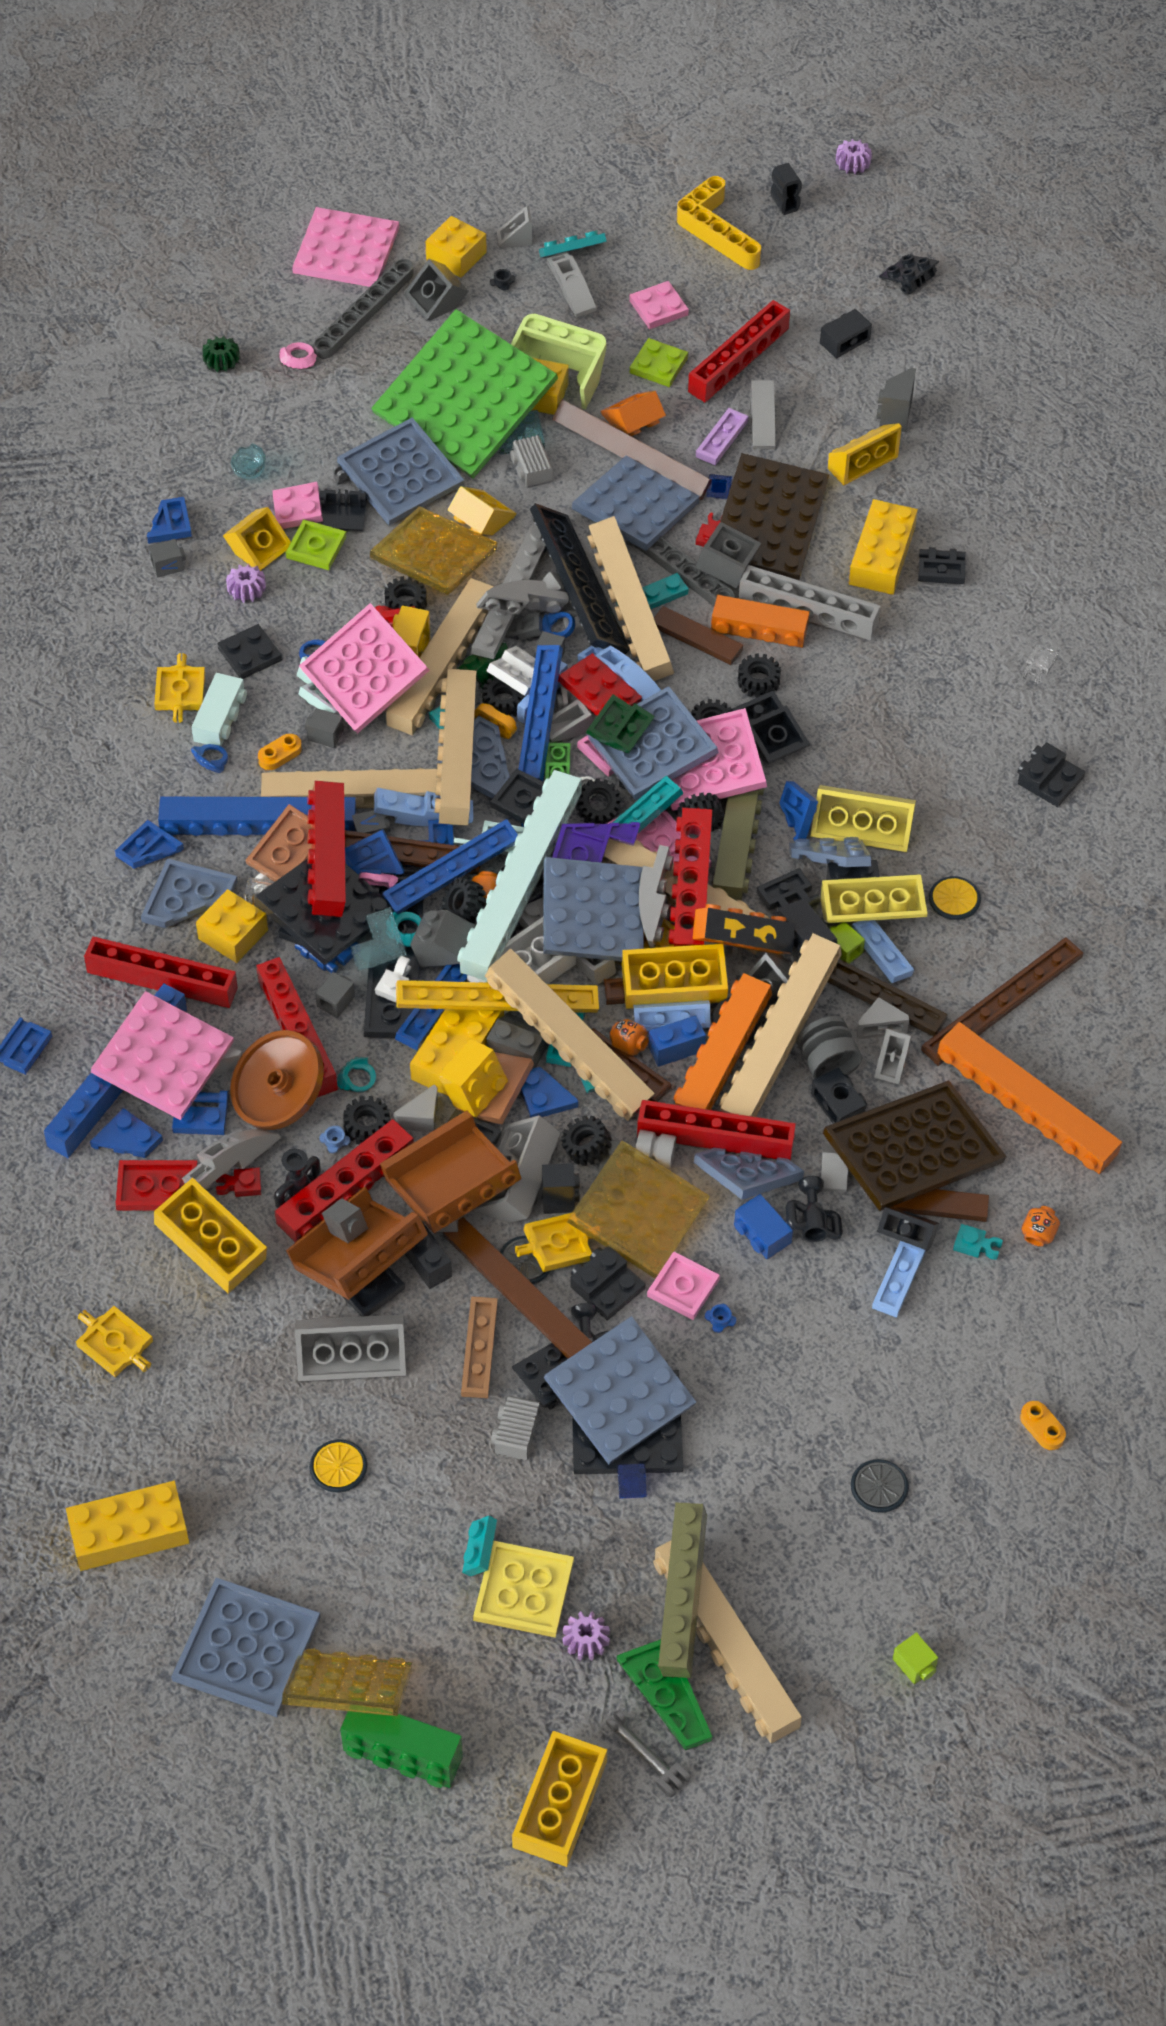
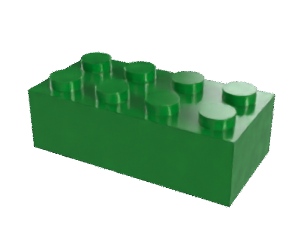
[340,1698,463,1788]

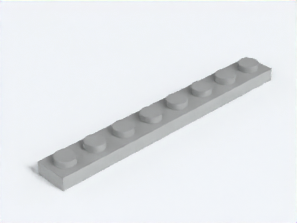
[471,527,547,659]

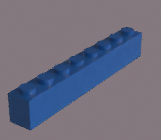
[158,796,356,836]
[44,984,187,1158]

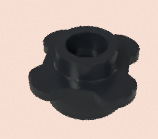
[490,269,516,291]

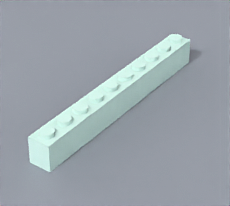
[457,770,582,981]

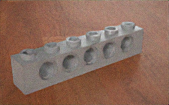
[739,565,880,641]

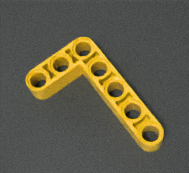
[677,176,761,270]

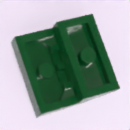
[586,694,655,754]

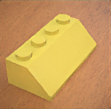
[810,785,916,852]
[820,875,927,923]

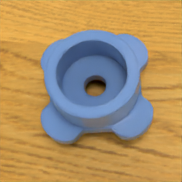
[319,1126,350,1153]

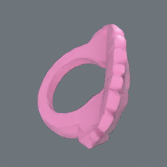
[280,342,317,369]
[359,872,398,888]

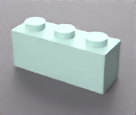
[192,673,247,746]

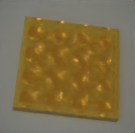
[369,506,498,595]
[567,1140,710,1279]
[282,1649,412,1716]

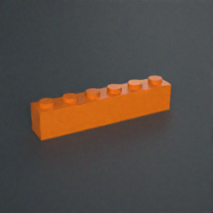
[673,973,772,1110]

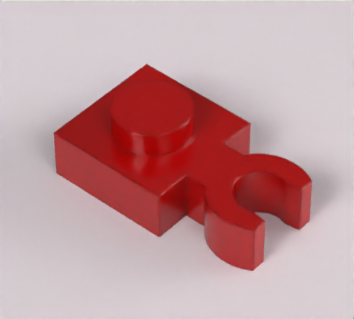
[695,513,722,547]
[216,1167,261,1197]

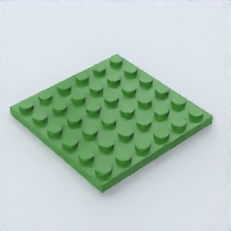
[371,309,558,479]

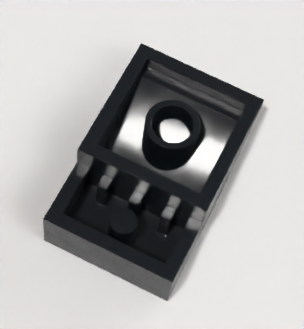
[732,690,810,764]

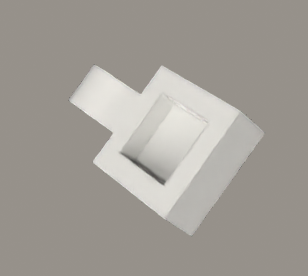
[375,956,411,1002]

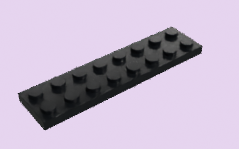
[530,503,630,654]
[364,867,424,1038]

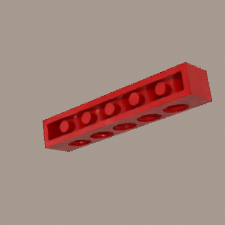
[688,300,790,403]
[669,808,712,947]
[256,957,338,1098]
[274,1119,414,1243]

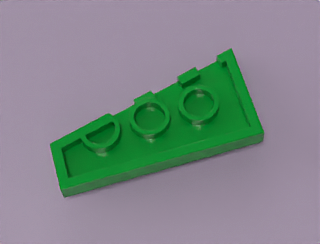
[616,1639,712,1751]

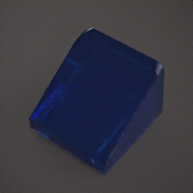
[706,474,732,499]
[617,1464,647,1499]

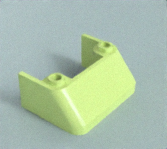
[511,314,607,410]

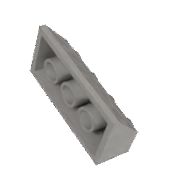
[473,1115,560,1223]
[295,1314,406,1381]

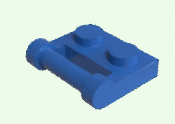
[172,1090,229,1135]

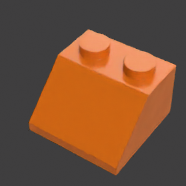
[601,391,666,436]

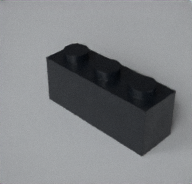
[778,898,838,957]

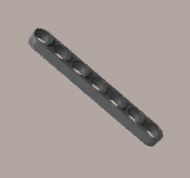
[314,259,414,359]
[630,536,735,606]

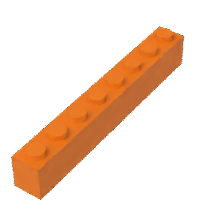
[937,1022,1122,1175]

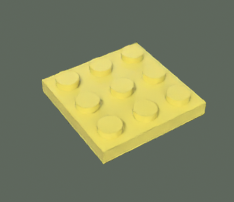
[473,1541,574,1638]

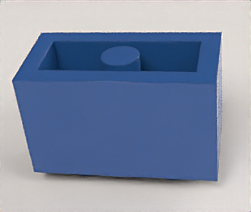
[648,1015,706,1067]
[734,1194,793,1259]

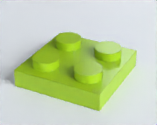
[629,338,688,387]
[286,519,346,570]

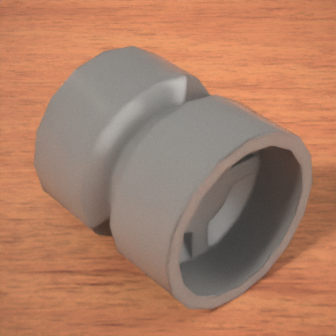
[634,1130,677,1169]

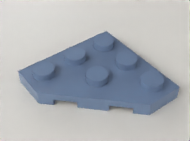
[437,716,510,799]
[789,837,871,867]
[141,858,238,928]
[694,1148,804,1199]

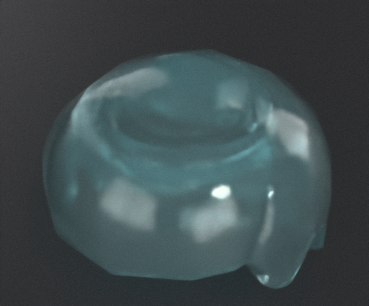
[231,443,266,480]

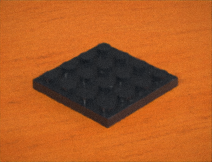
[254,858,393,965]
[572,1370,683,1474]

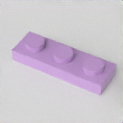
[696,408,748,466]

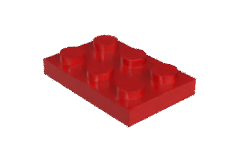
[558,653,642,716]
[115,1160,198,1211]

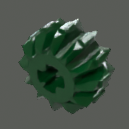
[202,335,240,373]

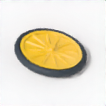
[929,876,981,920]
[309,1439,367,1493]

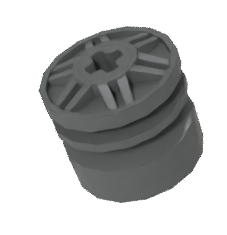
[796,1016,863,1079]

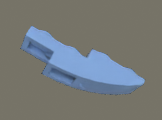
[577,646,661,702]
[374,788,473,826]

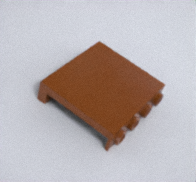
[380,1110,522,1233]
[286,1187,428,1300]

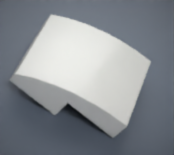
[487,646,535,696]

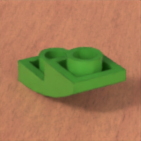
[545,743,571,780]

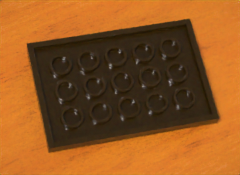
[720,453,830,580]
[823,1080,1007,1212]

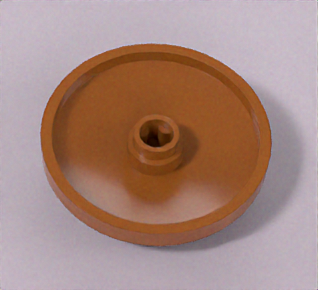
[230,1030,324,1130]

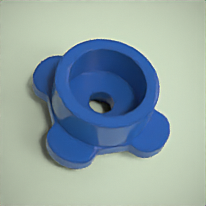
[705,1304,736,1333]

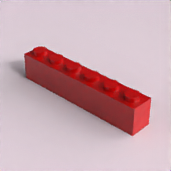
[307,780,346,917]
[84,936,238,1008]
[637,1100,796,1161]

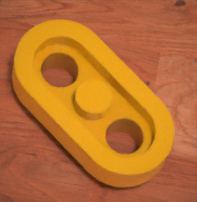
[474,703,517,739]
[258,734,302,770]
[1020,1401,1066,1450]

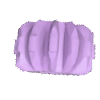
[835,139,872,174]
[226,563,266,603]
[563,1611,610,1661]

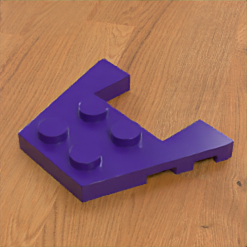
[552,822,640,863]

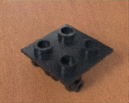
[879,254,939,294]
[318,489,367,531]
[512,1343,568,1410]

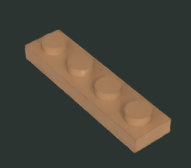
[461,1296,498,1398]

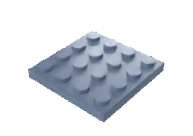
[337,417,464,525]
[572,455,700,551]
[587,686,719,801]
[543,857,643,961]
[544,1316,696,1465]
[171,1578,321,1718]

